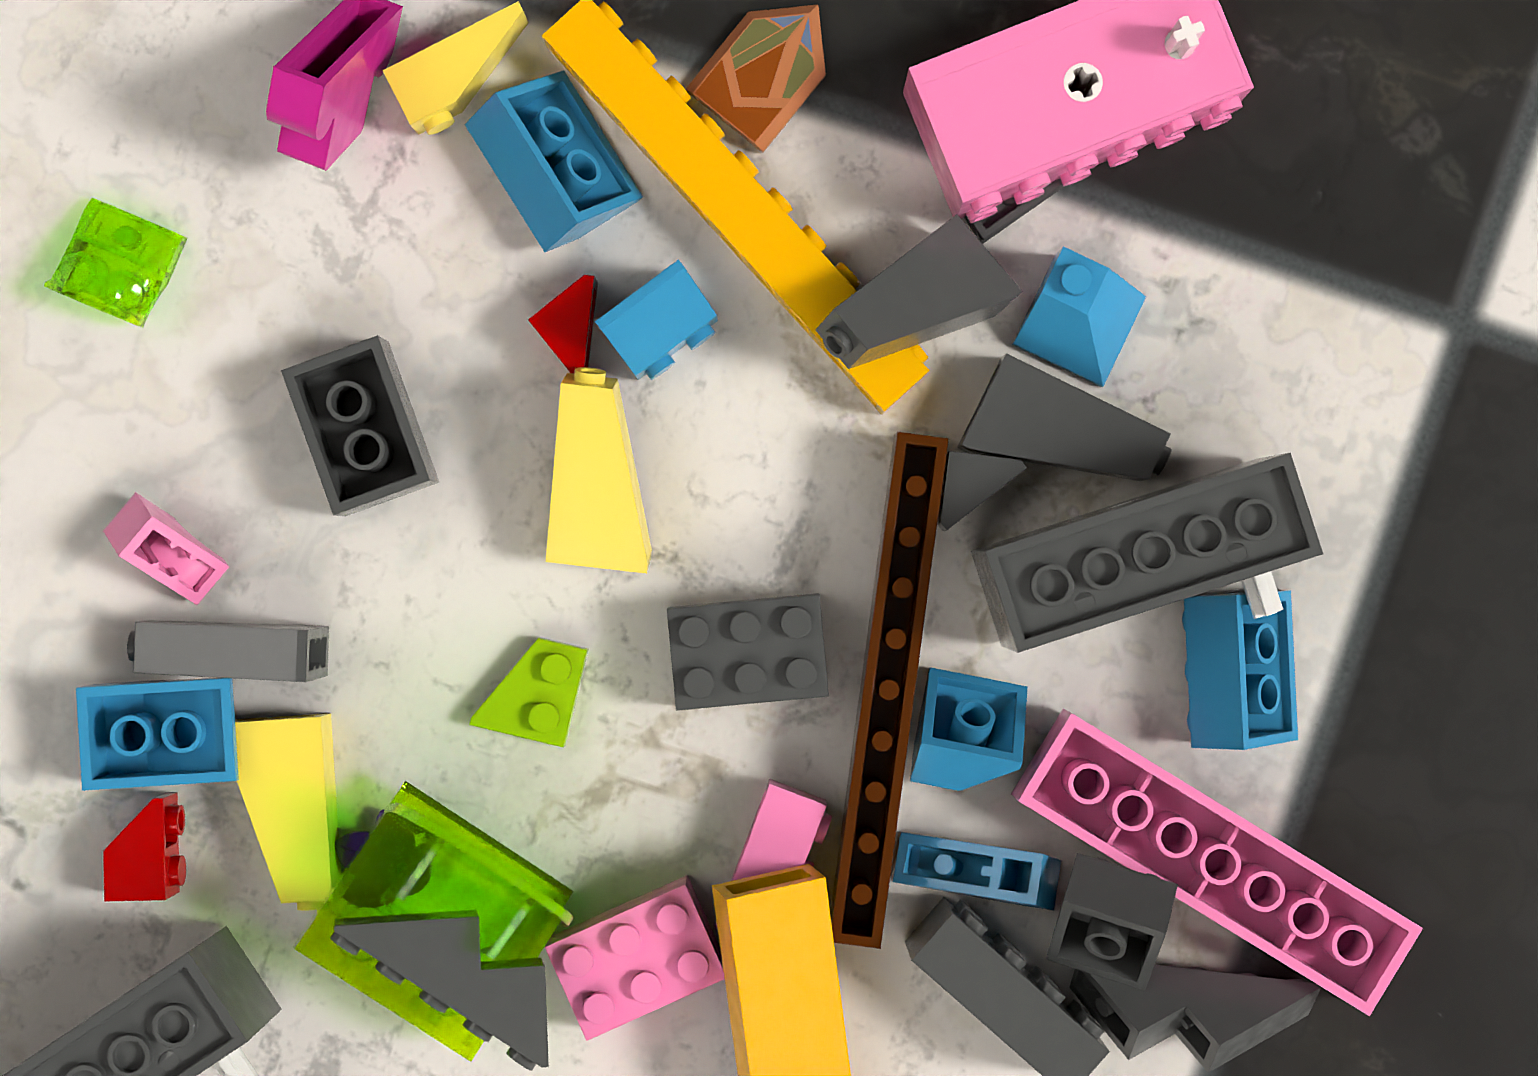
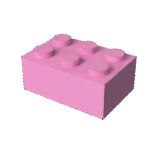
[545,875,724,1041]

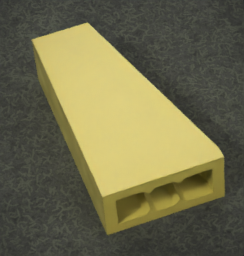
[545,367,652,574]
[235,713,342,911]

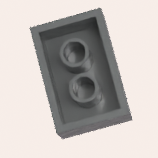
[281,335,439,517]
[667,593,829,711]

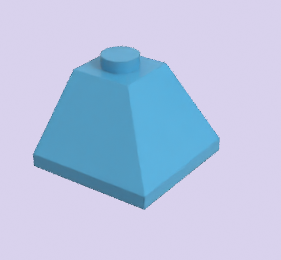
[1012,246,1146,387]
[910,667,1028,791]

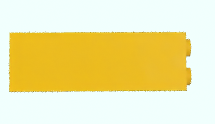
[712,864,851,1076]

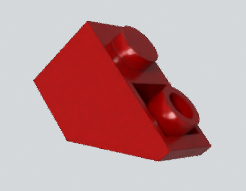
[103,792,186,902]

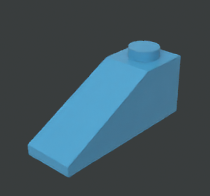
[893,832,1062,911]

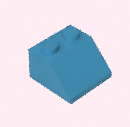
[595,259,718,380]

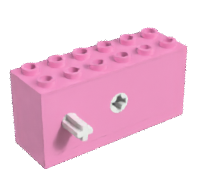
[903,0,1254,223]

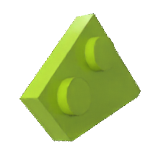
[469,637,589,748]

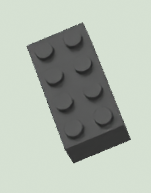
[905,897,1110,1076]

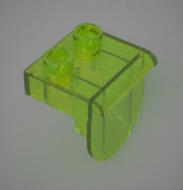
[293,781,574,1062]

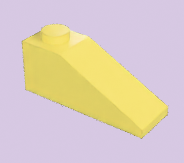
[382,1,529,135]

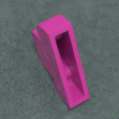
[266,0,403,171]

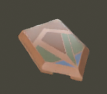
[685,4,826,153]

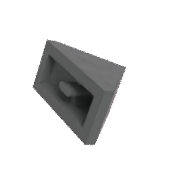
[937,451,1027,531]

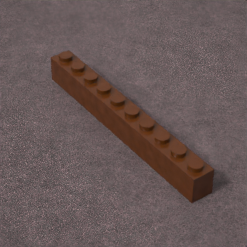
[830,432,949,949]

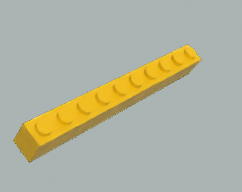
[542,0,930,415]

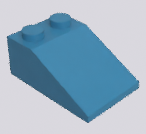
[76,678,239,791]

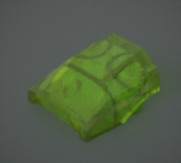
[44,198,188,328]

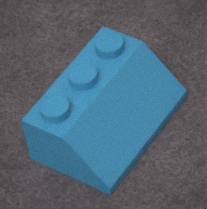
[464,70,643,253]
[1182,590,1298,750]

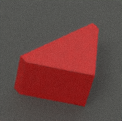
[528,275,598,374]

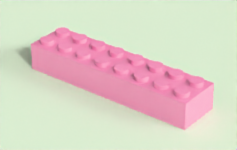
[1011,709,1423,1016]

